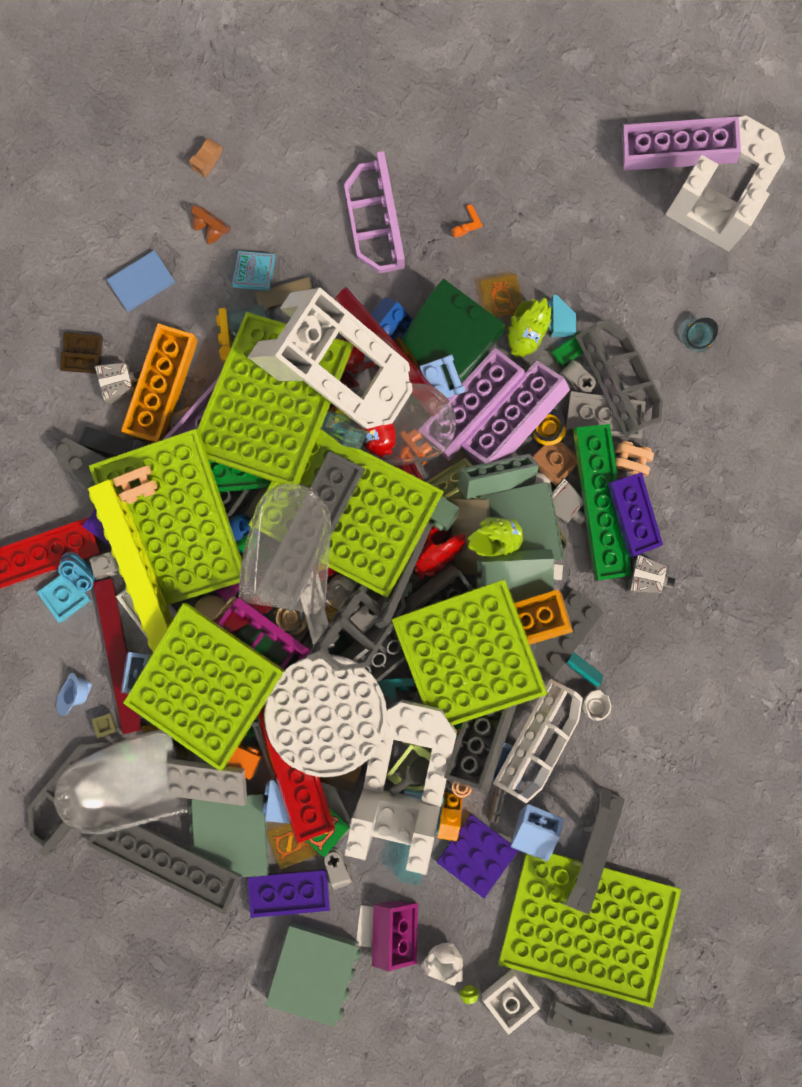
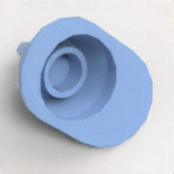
[56,673,92,716]

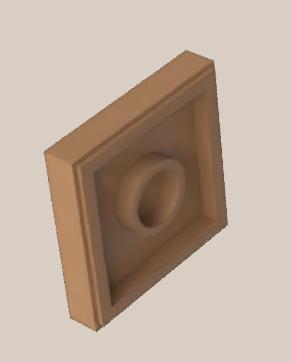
[532,441,578,487]

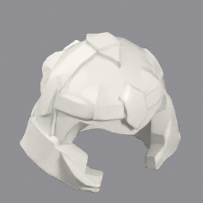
[322,574,361,611]
[421,942,463,986]

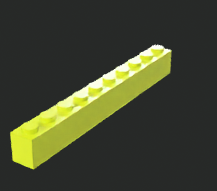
[88,479,173,653]

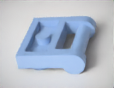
[420,354,466,399]

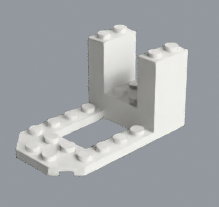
[665,116,785,252]
[248,288,412,429]
[345,700,457,875]

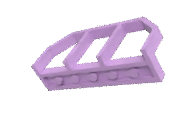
[344,151,405,273]

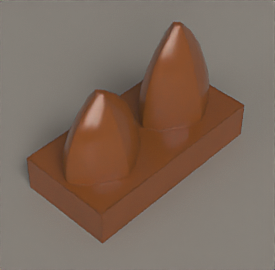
[191,205,231,244]

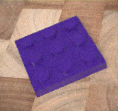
[436,814,519,898]

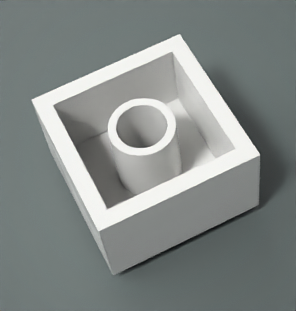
[481,969,540,1035]

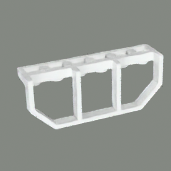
[493,679,583,803]

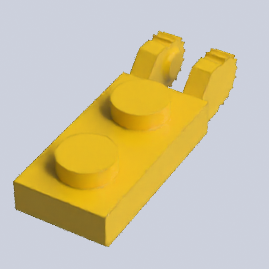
[216,308,232,363]

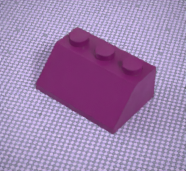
[372,902,418,971]

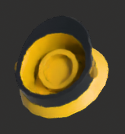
[532,409,566,445]

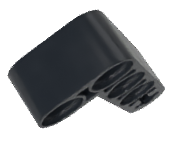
[78,426,149,457]

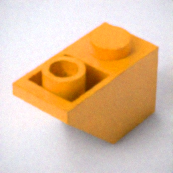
[437,792,463,841]

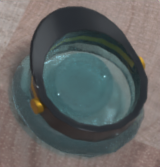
[682,317,718,352]

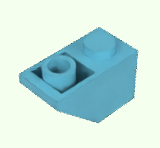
[548,295,576,337]

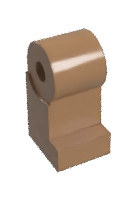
[189,138,223,178]

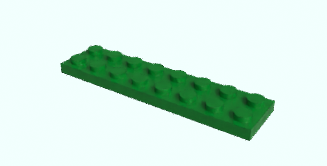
[573,424,632,581]

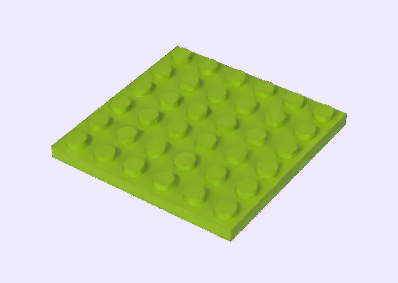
[391,579,548,725]
[124,603,285,772]

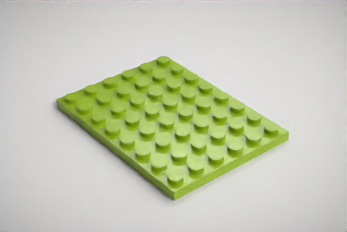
[198,312,353,489]
[89,429,248,605]
[249,429,444,598]
[498,853,681,1008]

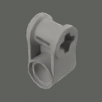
[560,360,596,394]
[324,848,353,890]

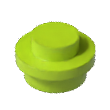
[459,985,479,1004]

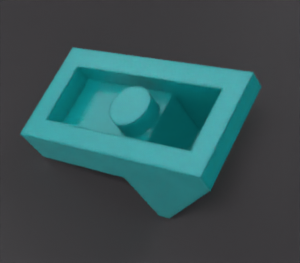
[378,678,415,703]

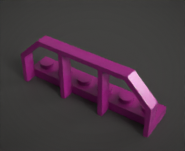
[217,597,310,669]

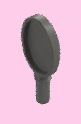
[389,757,430,796]

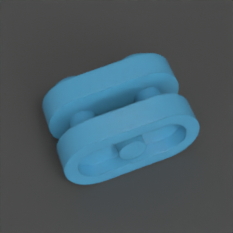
[58,552,95,592]

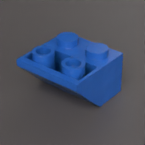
[371,297,413,340]

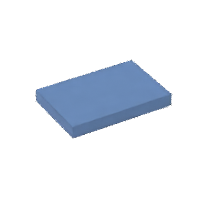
[107,250,176,312]

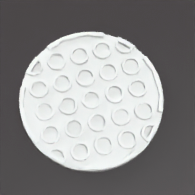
[265,654,387,777]

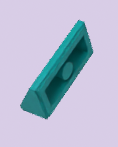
[565,652,603,687]

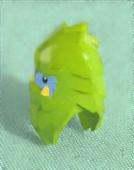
[507,298,551,358]
[467,517,523,556]

